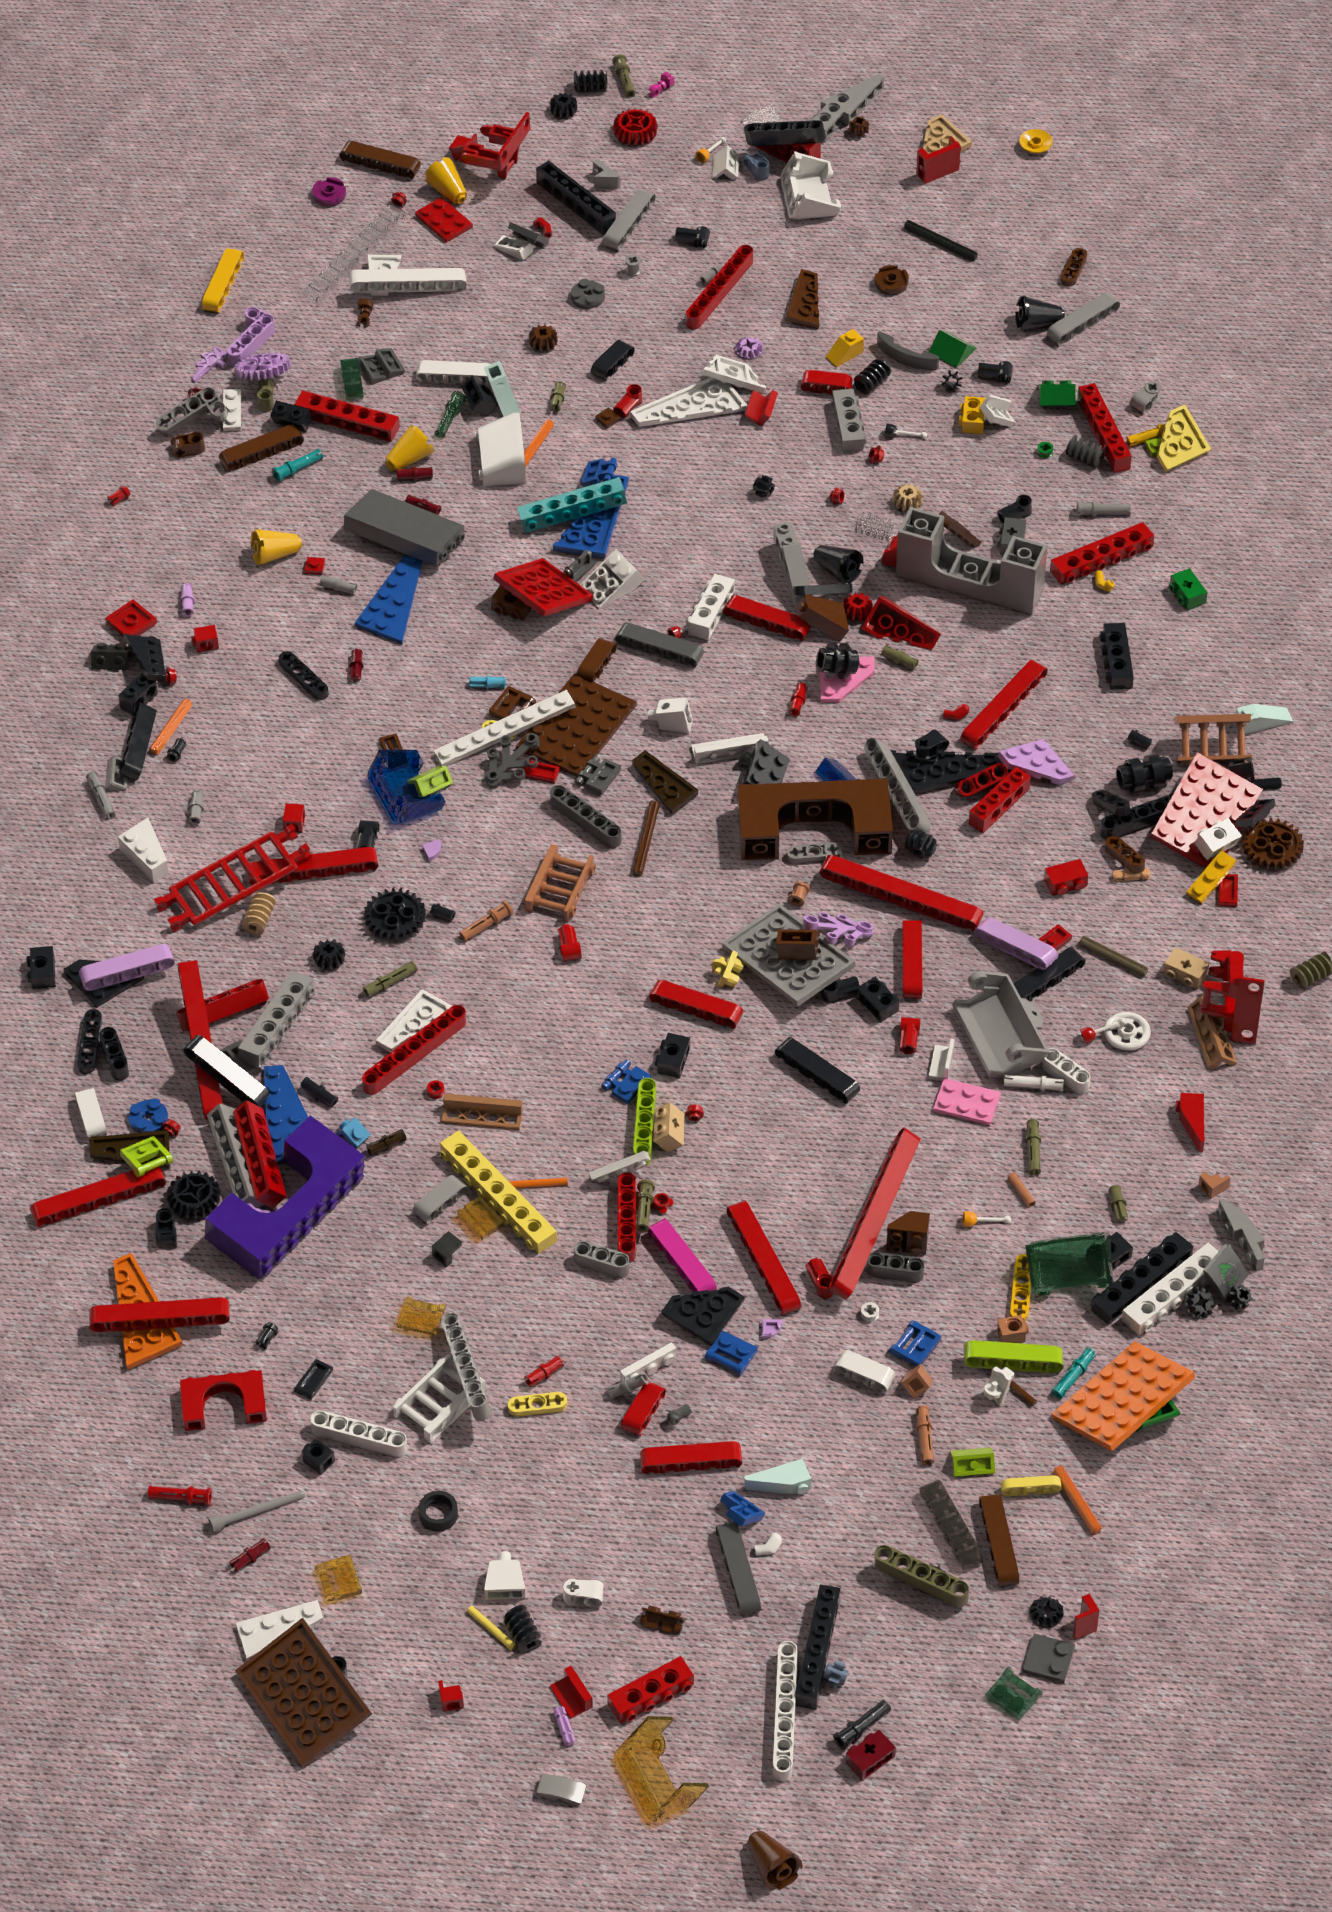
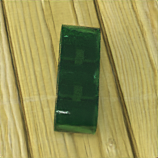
[340,358,364,400]

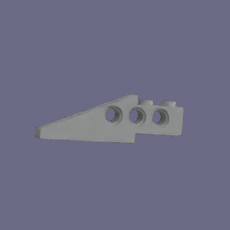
[811,74,884,142]
[773,522,813,616]

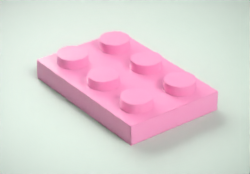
[933,1078,1001,1126]

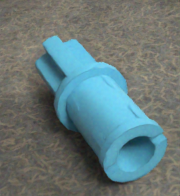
[469,675,506,690]

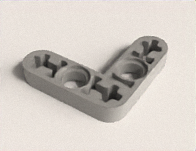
[787,842,845,890]

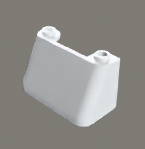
[781,152,841,220]
[475,413,526,487]

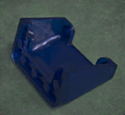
[367,750,446,825]

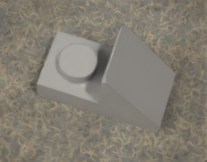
[593,159,620,189]

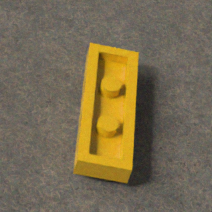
[1186,850,1236,904]

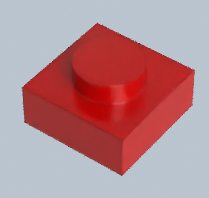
[305,557,326,575]

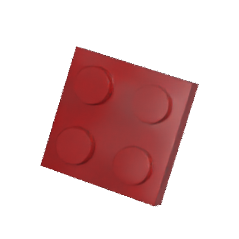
[105,599,157,637]

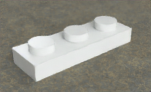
[223,389,241,431]
[589,1151,650,1183]
[620,1342,676,1382]

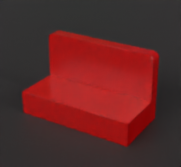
[744,390,778,426]
[1072,1593,1100,1640]
[550,1666,593,1718]

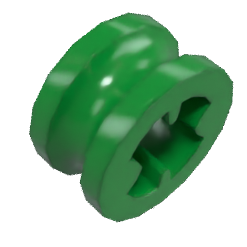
[1037,442,1053,458]

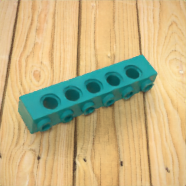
[517,477,627,533]

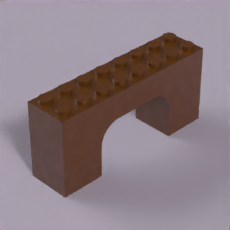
[737,778,893,860]

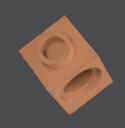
[997,1315,1029,1343]

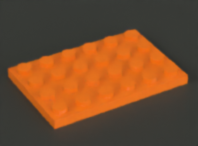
[1051,1341,1195,1451]

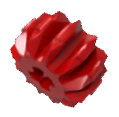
[843,592,873,622]

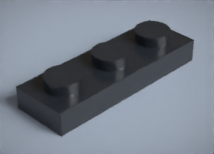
[1235,799,1276,829]

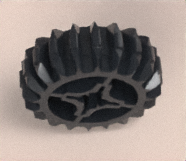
[167,1170,221,1220]

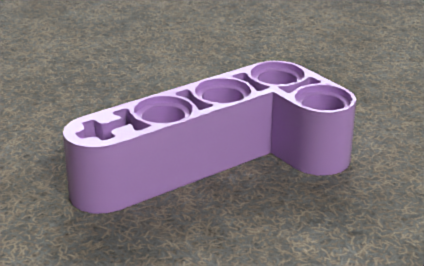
[227,307,275,367]

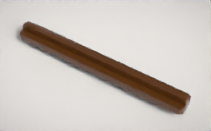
[633,800,659,876]

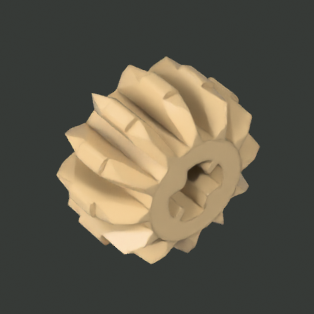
[893,483,923,513]

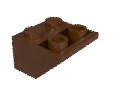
[776,929,820,960]
[886,1211,930,1256]

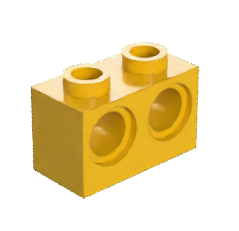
[959,396,986,434]

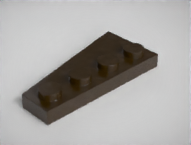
[632,750,698,815]
[89,1130,171,1168]

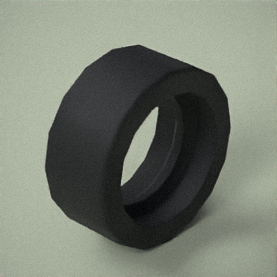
[418,1490,458,1532]

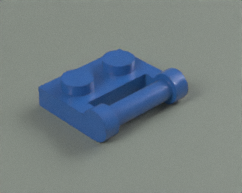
[889,1320,942,1367]
[705,1330,758,1376]

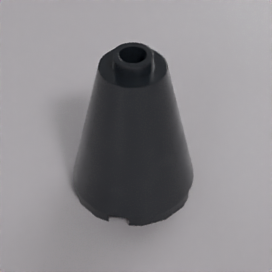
[1015,296,1065,331]
[813,545,864,584]

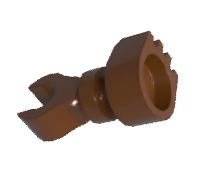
[358,299,374,327]

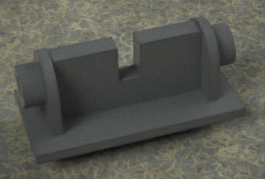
[563,550,597,582]

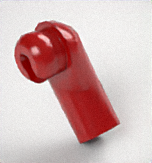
[533,217,552,237]
[943,704,969,721]

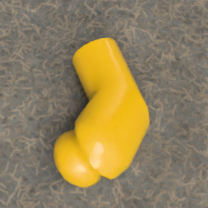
[1094,571,1115,592]

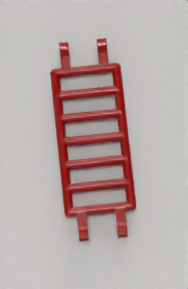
[153,824,312,933]

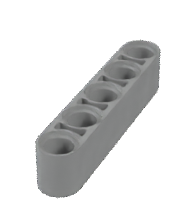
[603,189,656,251]
[1047,292,1120,346]

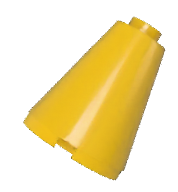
[424,157,467,204]
[385,425,434,472]
[250,529,302,565]

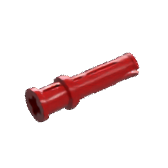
[147,1486,212,1506]

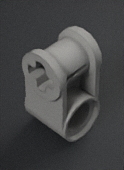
[1130,381,1161,414]

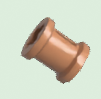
[788,881,810,907]

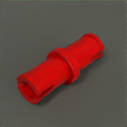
[789,683,808,717]
[524,1356,564,1387]

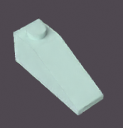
[1236,704,1293,734]
[744,1459,811,1495]

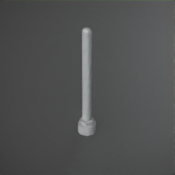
[208,1491,305,1533]

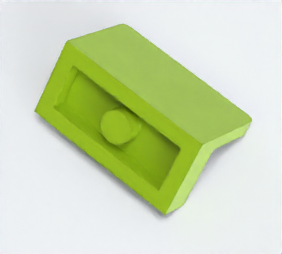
[407,766,453,797]
[950,1447,995,1477]

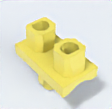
[711,951,745,988]

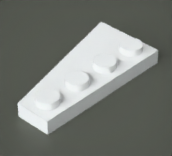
[376,989,452,1053]
[236,1600,324,1661]

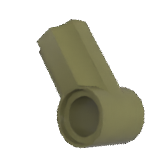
[257,378,274,412]

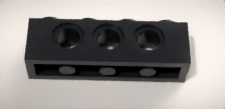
[1099,622,1134,690]

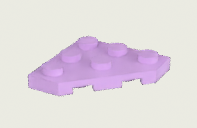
[997,739,1075,785]

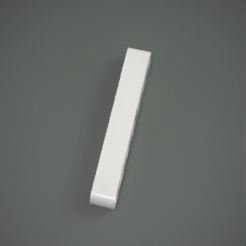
[348,268,467,293]
[773,1641,797,1782]

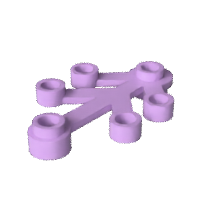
[802,912,874,946]

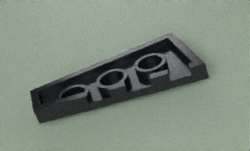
[123,634,166,682]

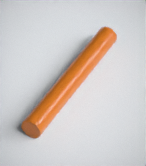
[509,1178,568,1189]

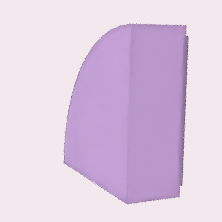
[422,839,441,862]
[762,1319,783,1339]

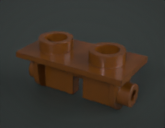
[640,1605,685,1634]

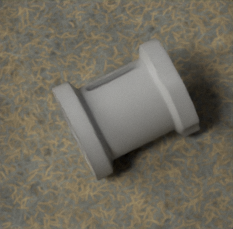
[625,255,641,277]

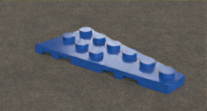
[553,475,629,559]
[355,554,423,645]
[264,1065,308,1164]

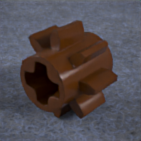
[849,117,869,137]

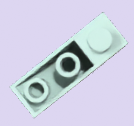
[484,361,521,417]

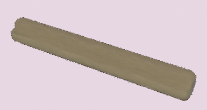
[1079,936,1148,977]

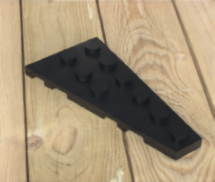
[890,750,1012,794]

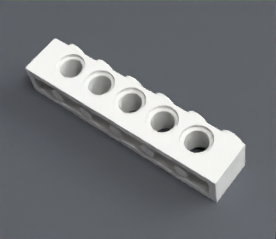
[1122,1243,1219,1335]

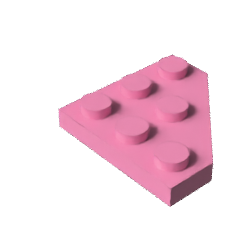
[819,657,875,703]

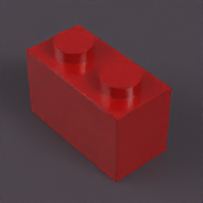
[1044,859,1089,896]

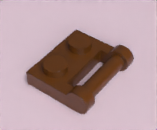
[489,686,536,720]

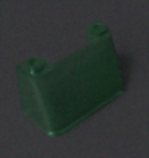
[1025,1232,1113,1296]

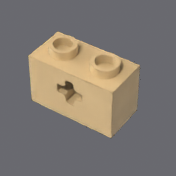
[1163,947,1210,989]
[653,1103,685,1151]

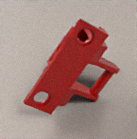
[449,112,531,179]
[1199,950,1265,1044]

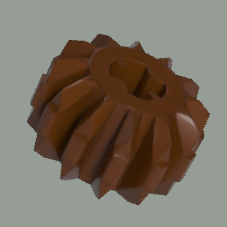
[528,324,558,352]

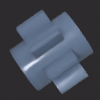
[823,1660,849,1688]

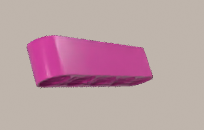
[648,1218,717,1292]

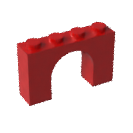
[180,1370,267,1431]

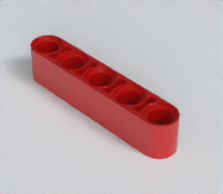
[723,595,811,641]
[902,920,923,998]
[176,979,269,1032]
[649,980,744,1029]
[618,1172,636,1263]
[640,1441,743,1474]

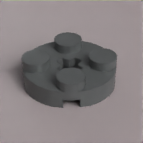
[571,279,605,309]

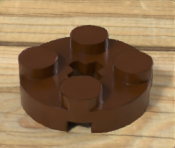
[874,265,909,294]

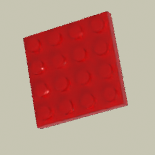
[493,558,593,617]

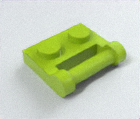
[120,1136,173,1177]

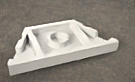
[702,355,766,393]

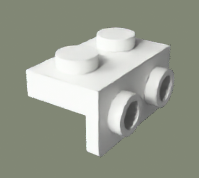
[979,395,1016,427]

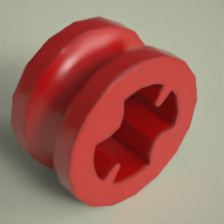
[427,1080,445,1099]

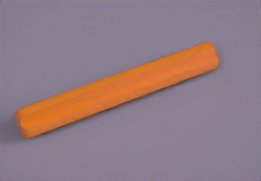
[524,419,554,467]
[150,699,192,755]
[1053,1465,1102,1534]

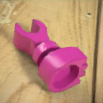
[648,71,675,98]

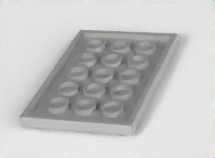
[722,903,856,1006]

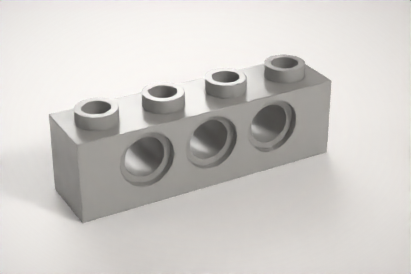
[832,389,867,452]

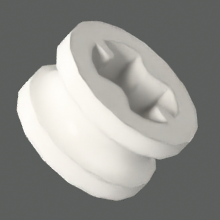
[861,1302,879,1322]

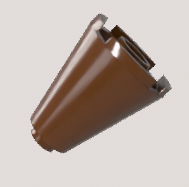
[747,1831,803,1890]

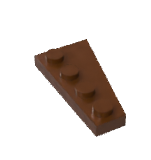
[785,269,820,329]
[938,510,982,547]

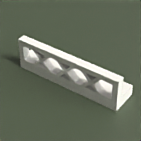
[691,733,769,764]

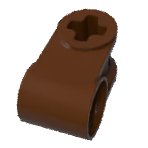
[170,432,205,458]

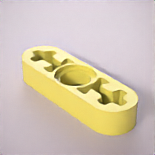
[508,1392,567,1417]
[1000,1476,1062,1497]

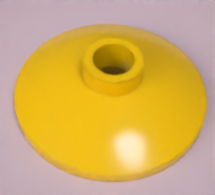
[1019,129,1053,153]

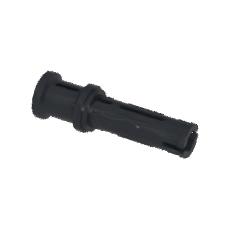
[833,1699,891,1750]

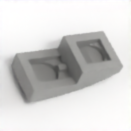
[536,1774,586,1806]

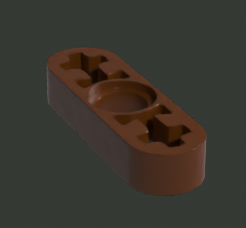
[1061,248,1087,286]
[1105,836,1145,873]

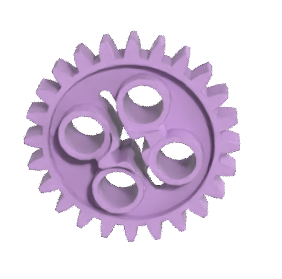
[234,352,291,381]

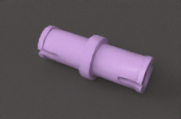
[180,583,194,617]

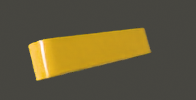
[202,248,244,313]

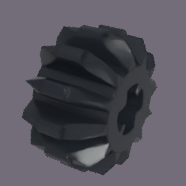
[550,92,577,119]
[904,829,937,859]
[313,939,345,971]

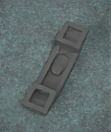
[877,331,939,370]

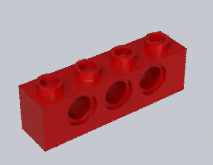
[968,767,1031,833]
[607,1656,694,1724]

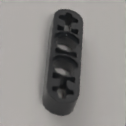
[793,584,853,596]
[279,651,329,700]
[77,1009,102,1074]

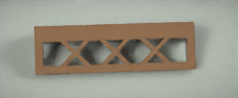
[1187,996,1237,1069]
[442,1093,523,1130]

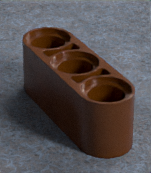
[577,638,617,683]

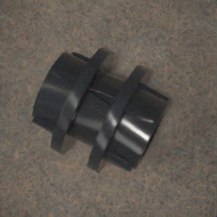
[816,642,859,679]

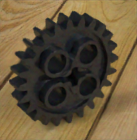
[364,888,426,942]

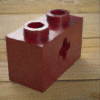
[846,1730,896,1781]

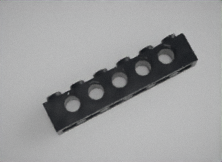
[536,160,616,235]
[1091,1232,1194,1325]
[795,1584,841,1710]

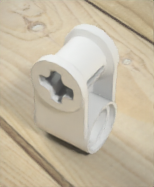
[563,1579,604,1608]

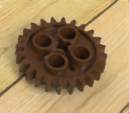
[1242,818,1304,871]

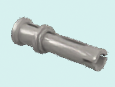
[1076,501,1131,517]

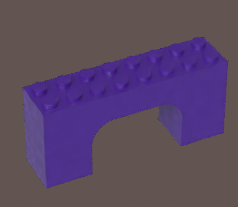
[205,1115,365,1279]

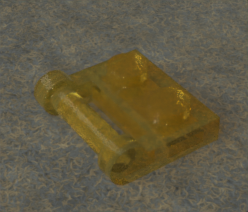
[397,1296,446,1336]
[314,1555,362,1605]

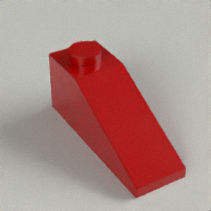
[1175,1093,1205,1152]

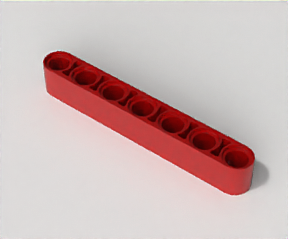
[686,245,753,330]
[960,660,1048,750]
[248,847,379,886]
[362,1005,466,1095]
[30,1166,166,1227]
[726,1200,802,1315]
[89,1297,230,1333]

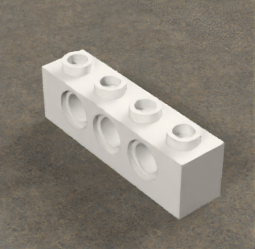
[686,574,735,640]

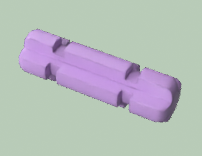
[554,1706,575,1747]

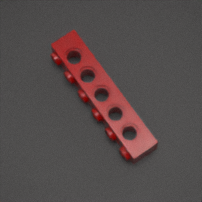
[1077,383,1132,473]
[294,390,400,442]
[1050,522,1154,585]
[233,1100,287,1208]

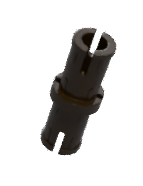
[366,1129,407,1156]

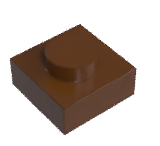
[595,407,620,429]

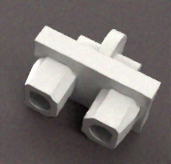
[983,1367,1014,1407]

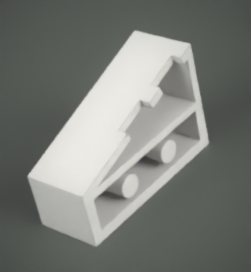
[118,818,169,883]

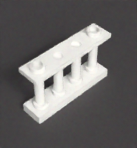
[393,1354,486,1444]

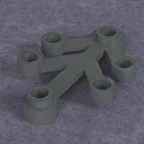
[484,733,540,786]

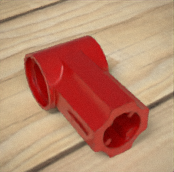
[613,384,642,418]
[881,534,898,568]
[558,924,582,961]
[900,1017,921,1054]
[805,1258,834,1299]

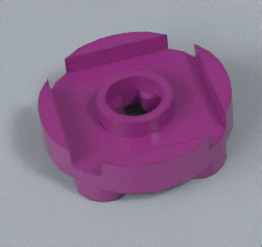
[312,177,346,206]

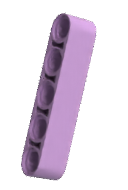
[974,917,1058,970]
[79,944,175,991]

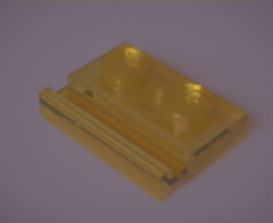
[457,1196,504,1241]

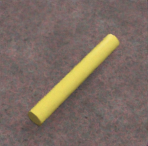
[467,1606,517,1651]

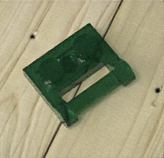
[985,1668,1043,1721]

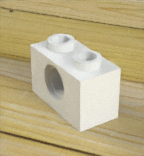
[1194,819,1242,861]

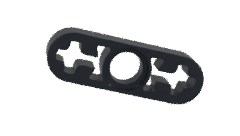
[1092,790,1131,817]

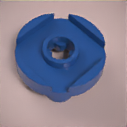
[128,1098,168,1133]

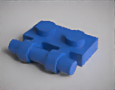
[581,457,617,488]
[601,1059,651,1104]

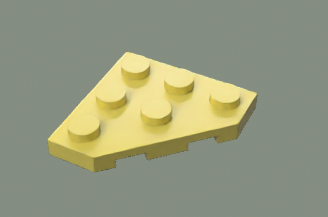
[1157,404,1211,472]

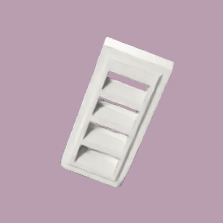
[494,235,533,261]

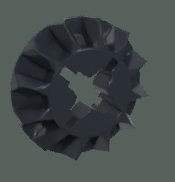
[1185,1287,1216,1319]
[1030,1596,1064,1627]

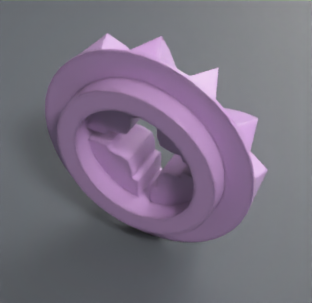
[735,336,763,359]

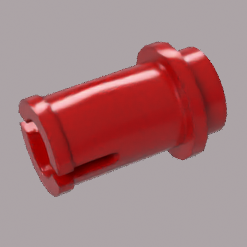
[107,486,131,506]

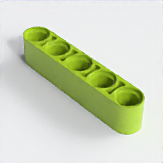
[633,1078,656,1166]
[963,1340,1063,1373]

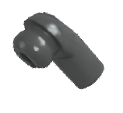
[666,1404,692,1425]

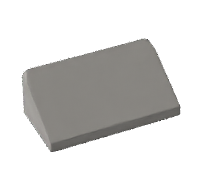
[105,755,128,791]

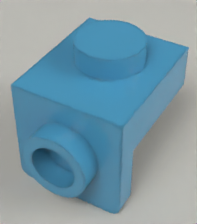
[336,1117,371,1148]

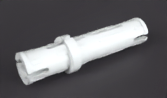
[1004,1074,1064,1092]

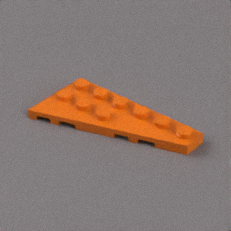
[113,1253,183,1370]

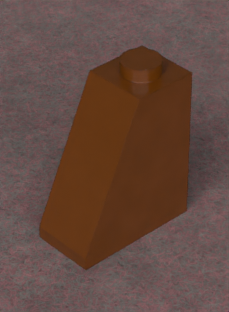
[797,594,849,641]

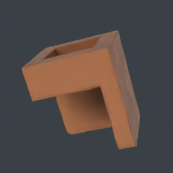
[1198,1172,1231,1199]
[901,1364,933,1399]

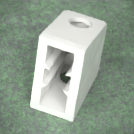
[648,698,693,734]
[485,1551,525,1600]

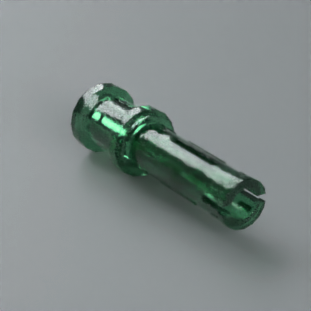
[435,391,466,438]

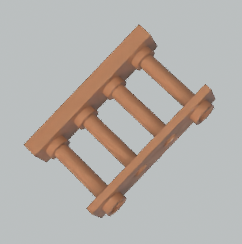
[1174,714,1252,765]
[525,844,596,922]

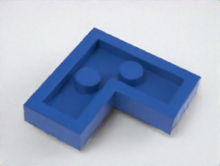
[720,1491,765,1526]

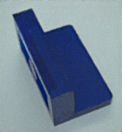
[815,758,857,781]

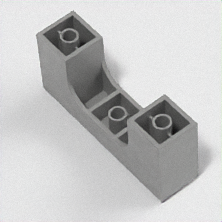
[896,507,1048,614]

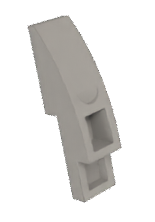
[1216,1199,1265,1270]

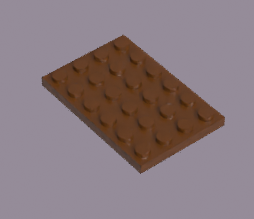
[516,673,637,777]
[235,1618,372,1768]

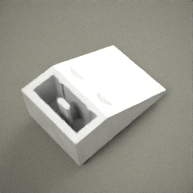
[580,549,645,609]

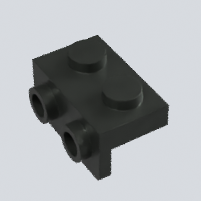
[91,643,130,670]

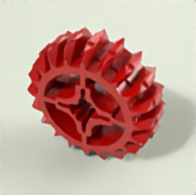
[613,108,658,146]

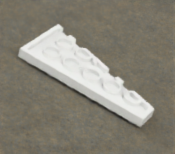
[630,378,747,427]

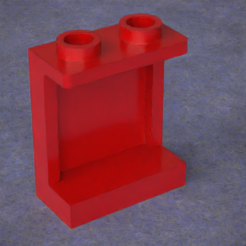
[916,137,961,184]

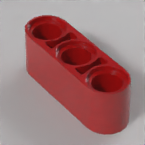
[800,370,853,395]
[955,763,1008,797]
[621,1381,666,1436]

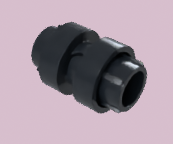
[1116,754,1173,793]

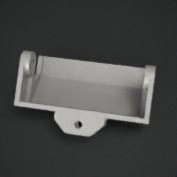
[952,971,1049,1078]

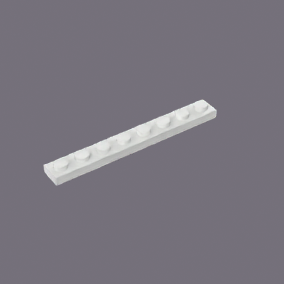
[434,690,575,766]

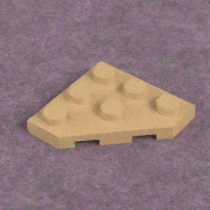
[923,114,972,154]

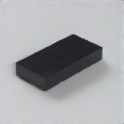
[294,1359,333,1400]

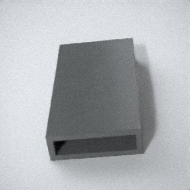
[343,489,465,566]

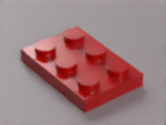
[415,197,473,243]

